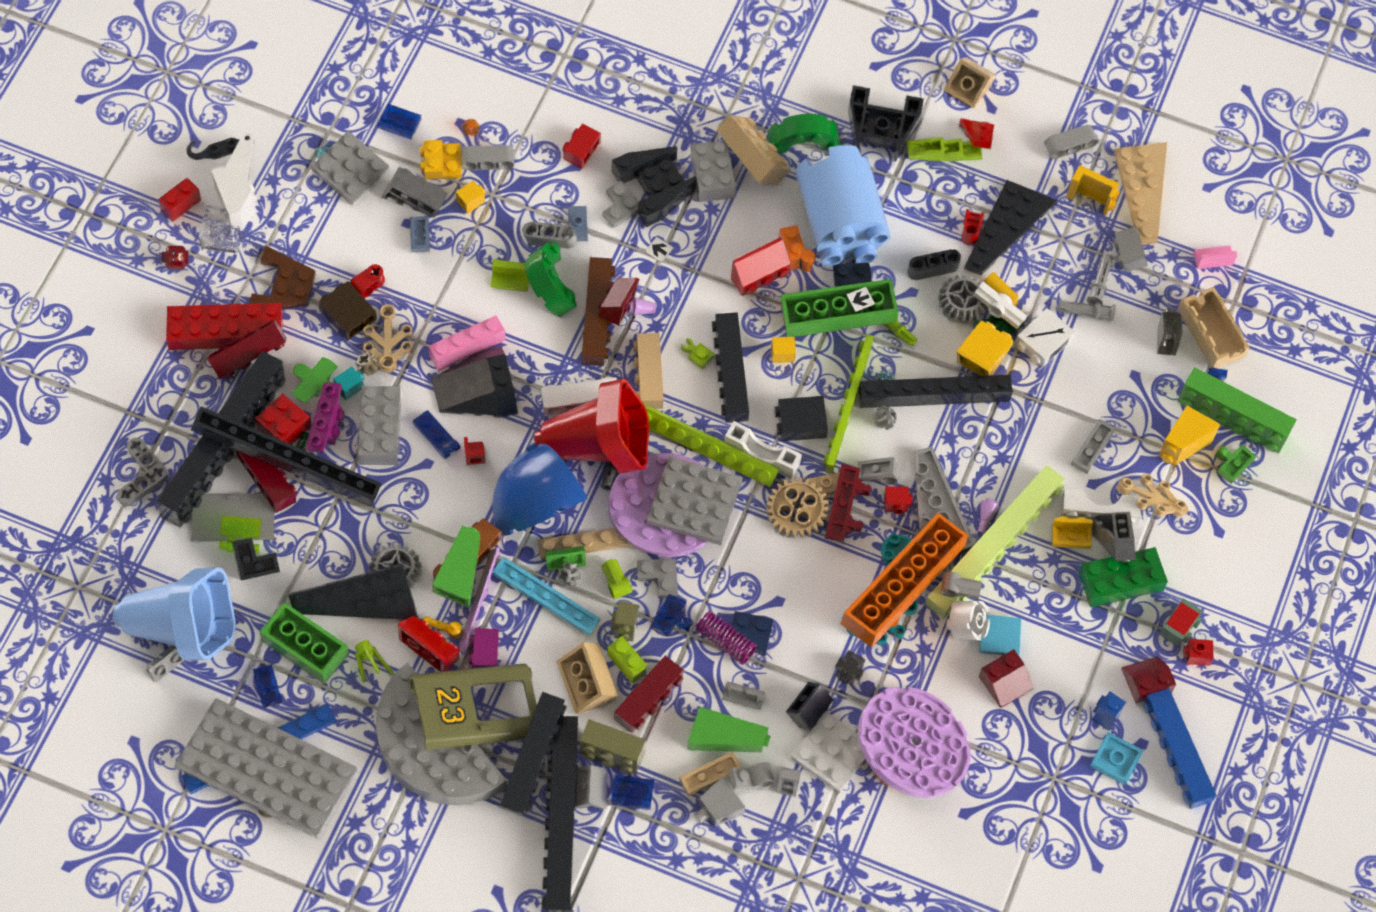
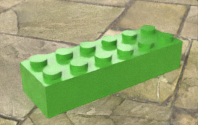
[781,279,898,337]
[1178,367,1297,453]

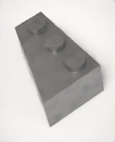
[381,166,448,218]
[1091,511,1135,562]

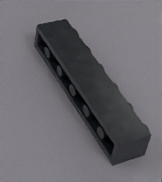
[711,312,749,423]
[499,691,567,816]

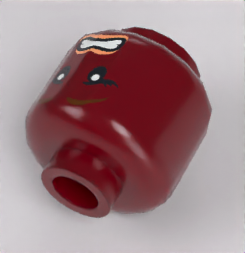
[162,245,189,270]

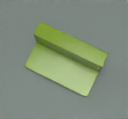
[491,259,529,292]

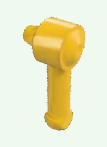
[423,616,463,639]

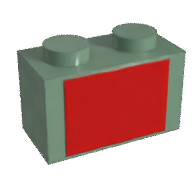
[1159,598,1203,647]

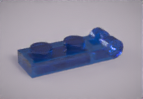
[413,410,461,459]

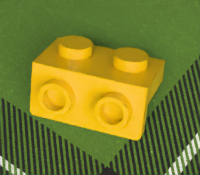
[1052,516,1093,549]

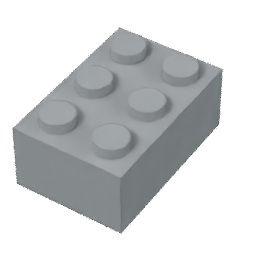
[690,140,736,202]

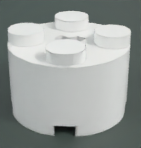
[946,601,990,640]

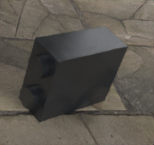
[774,396,828,441]

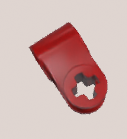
[961,209,984,245]
[350,264,385,299]

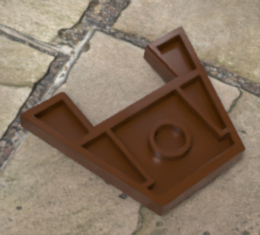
[249,245,316,309]

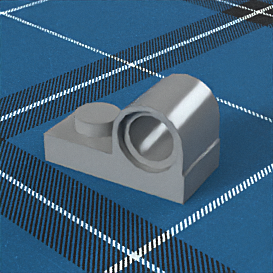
[858,457,898,485]
[728,762,774,790]
[776,767,801,797]

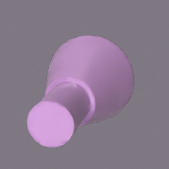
[978,498,999,534]

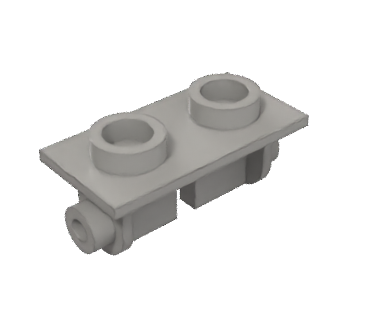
[145,645,184,682]
[722,681,765,710]

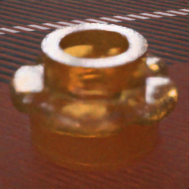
[462,119,480,136]

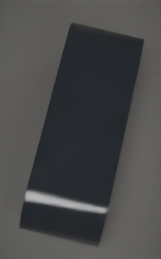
[907,249,961,280]

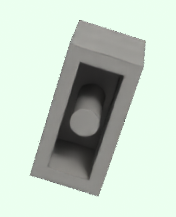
[1113,226,1148,272]

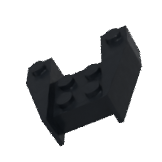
[848,85,924,162]
[611,146,697,227]

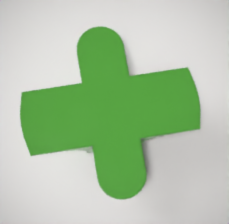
[292,357,338,403]

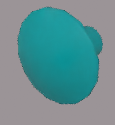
[881,533,912,565]

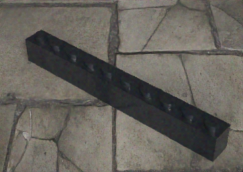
[191,406,382,507]
[541,716,578,912]

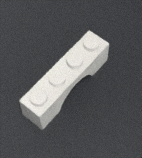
[724,421,802,479]
[1061,488,1141,526]

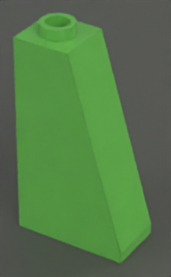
[432,525,481,607]
[687,707,771,753]

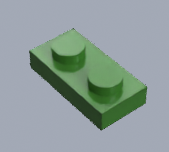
[545,546,586,571]

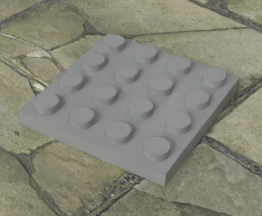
[646,456,743,545]

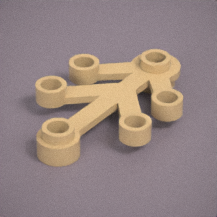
[363,304,413,373]
[1116,473,1188,517]

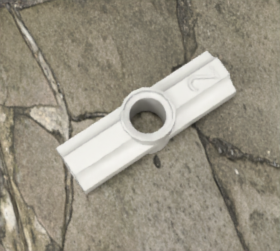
[973,282,1027,329]

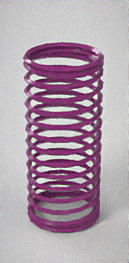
[696,610,757,665]

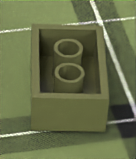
[580,719,646,774]

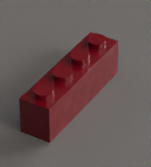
[208,319,286,379]
[236,450,297,513]
[614,655,684,733]

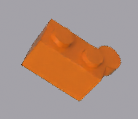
[778,225,815,272]

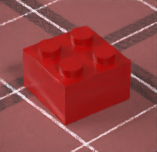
[255,393,311,445]

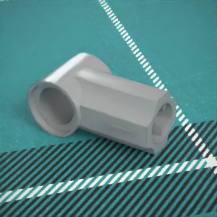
[941,572,982,599]

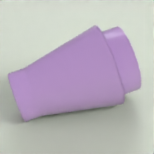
[628,297,656,316]

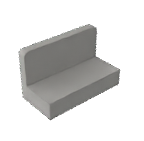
[575,765,608,810]

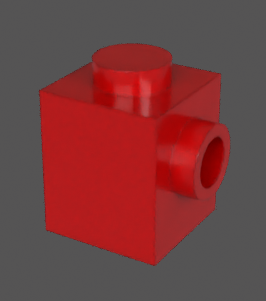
[884,486,913,514]
[1183,639,1214,666]

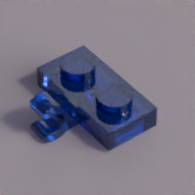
[651,594,692,637]

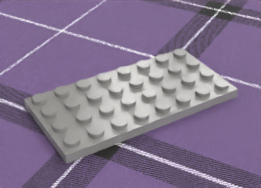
[174,698,358,839]

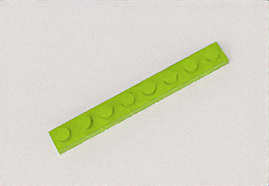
[823,334,874,474]
[644,404,779,487]

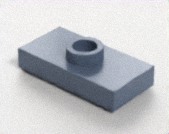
[568,206,588,241]
[410,216,430,252]

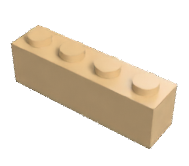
[633,333,664,409]

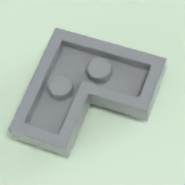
[602,181,639,228]
[637,559,678,599]

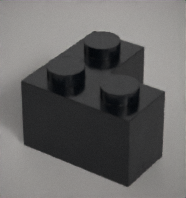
[231,537,280,581]

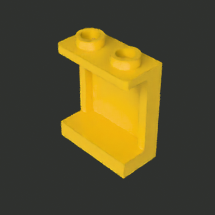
[1066,165,1120,215]

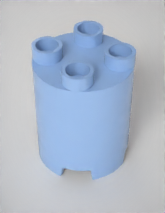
[796,145,890,266]

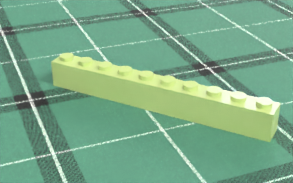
[925,465,1065,619]

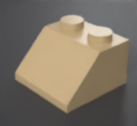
[944,57,996,108]

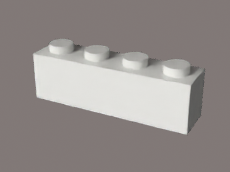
[541,377,617,416]

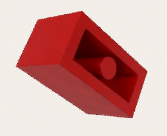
[562,123,601,169]
[158,177,201,222]

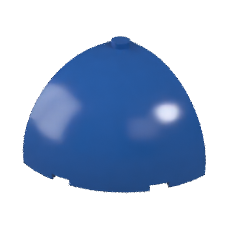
[493,443,587,536]

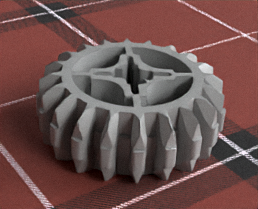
[938,274,988,323]
[369,543,422,588]

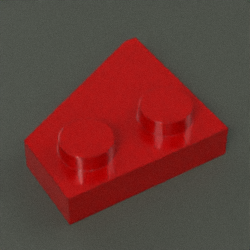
[959,118,995,149]

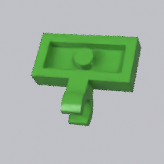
[1215,445,1257,484]

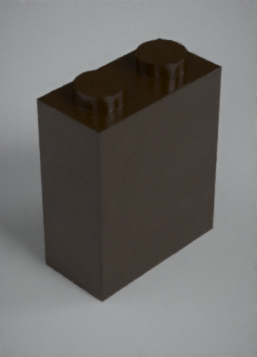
[318,281,377,341]

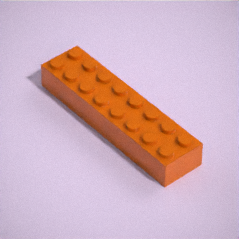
[840,513,969,648]

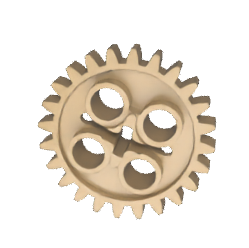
[766,477,829,539]

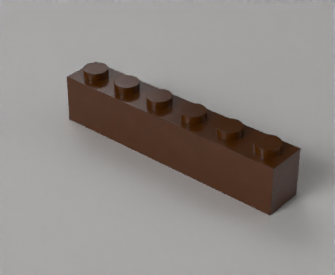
[582,257,615,366]

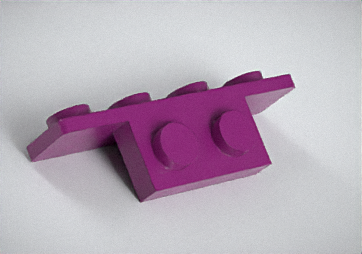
[305,382,345,453]

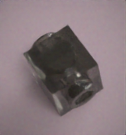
[835,650,866,685]

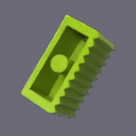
[607,636,647,683]

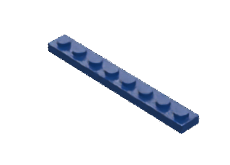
[181,703,337,795]

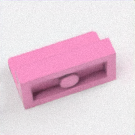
[1193,246,1237,269]

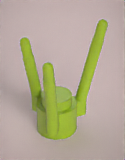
[355,640,394,683]

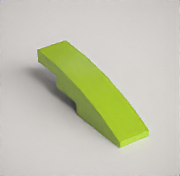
[907,137,982,161]

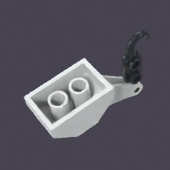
[186,133,256,233]

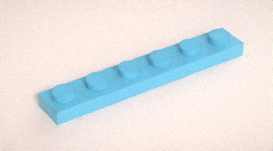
[492,557,600,636]

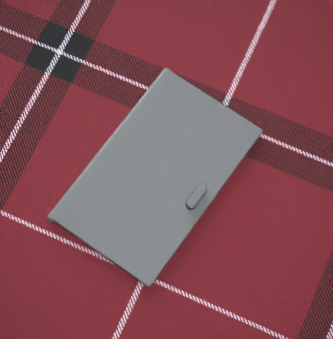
[190,493,275,542]

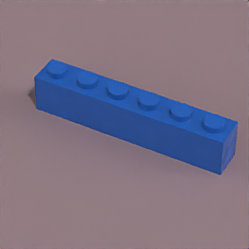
[1143,688,1217,809]

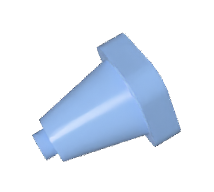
[113,568,236,660]

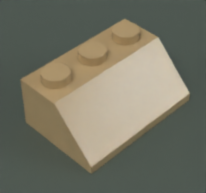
[557,642,618,714]

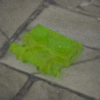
[219,515,262,552]

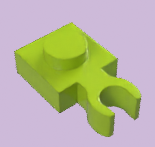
[681,338,715,370]

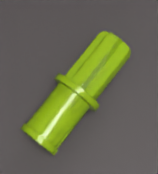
[884,322,918,346]

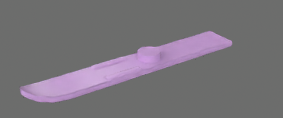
[459,547,500,656]

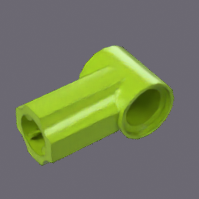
[601,559,632,600]

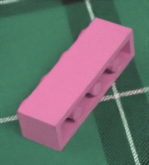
[428,315,505,371]

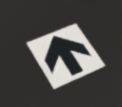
[645,237,674,262]
[847,287,875,312]

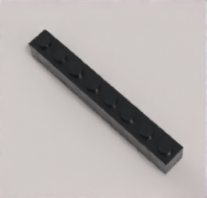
[858,375,1013,408]

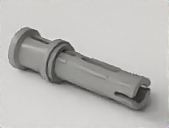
[1087,253,1113,305]
[1058,300,1116,321]

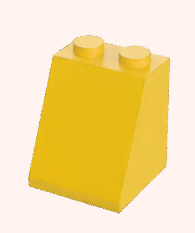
[956,321,1013,376]
[1159,406,1220,466]

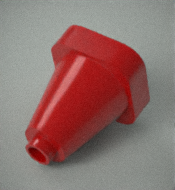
[534,379,649,473]

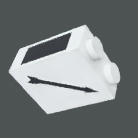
[1015,308,1075,368]

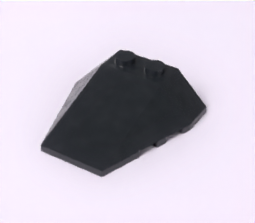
[431,347,518,418]

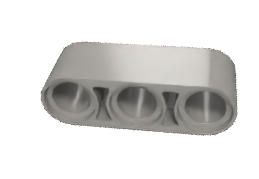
[1044,125,1099,159]
[461,145,514,171]
[522,222,578,248]

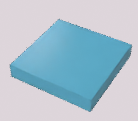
[979,615,1021,655]
[1090,732,1144,786]

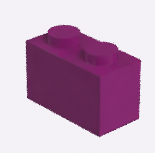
[469,628,499,669]

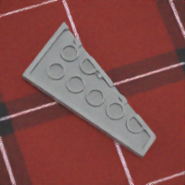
[914,446,975,553]

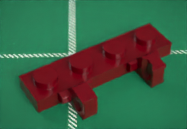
[825,464,871,543]

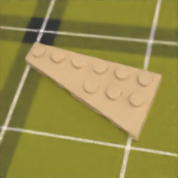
[1114,142,1167,245]

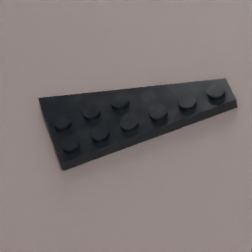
[964,180,1057,276]
[288,563,419,620]

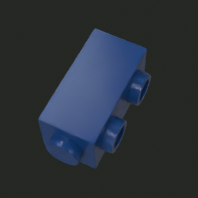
[1093,691,1126,731]

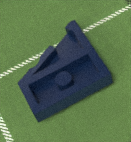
[732,611,773,656]

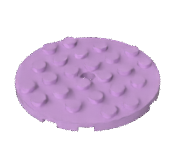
[609,453,707,558]
[858,687,971,798]

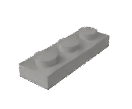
[1071,419,1116,474]

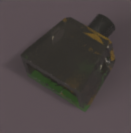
[1157,308,1183,356]

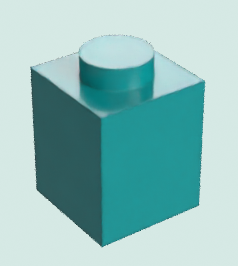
[333,366,365,400]

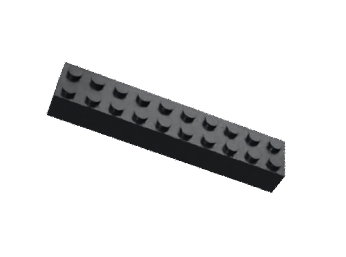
[156,351,286,528]

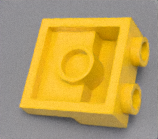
[420,140,462,179]

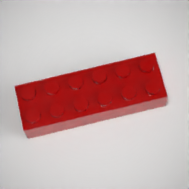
[166,303,283,350]

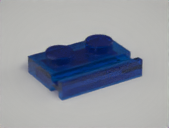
[378,104,422,140]
[610,775,655,810]

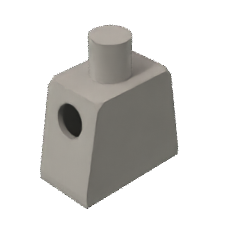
[694,777,745,826]

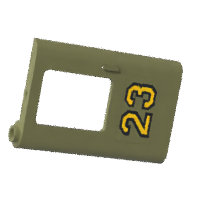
[409,663,537,750]

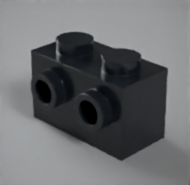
[786,682,833,730]

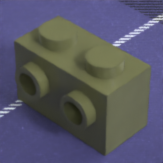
[611,601,639,642]

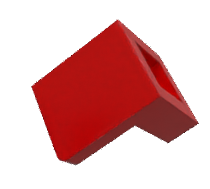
[464,437,485,465]

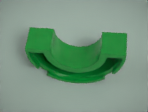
[767,114,841,154]
[525,242,577,317]

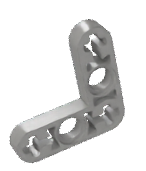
[117,437,168,506]

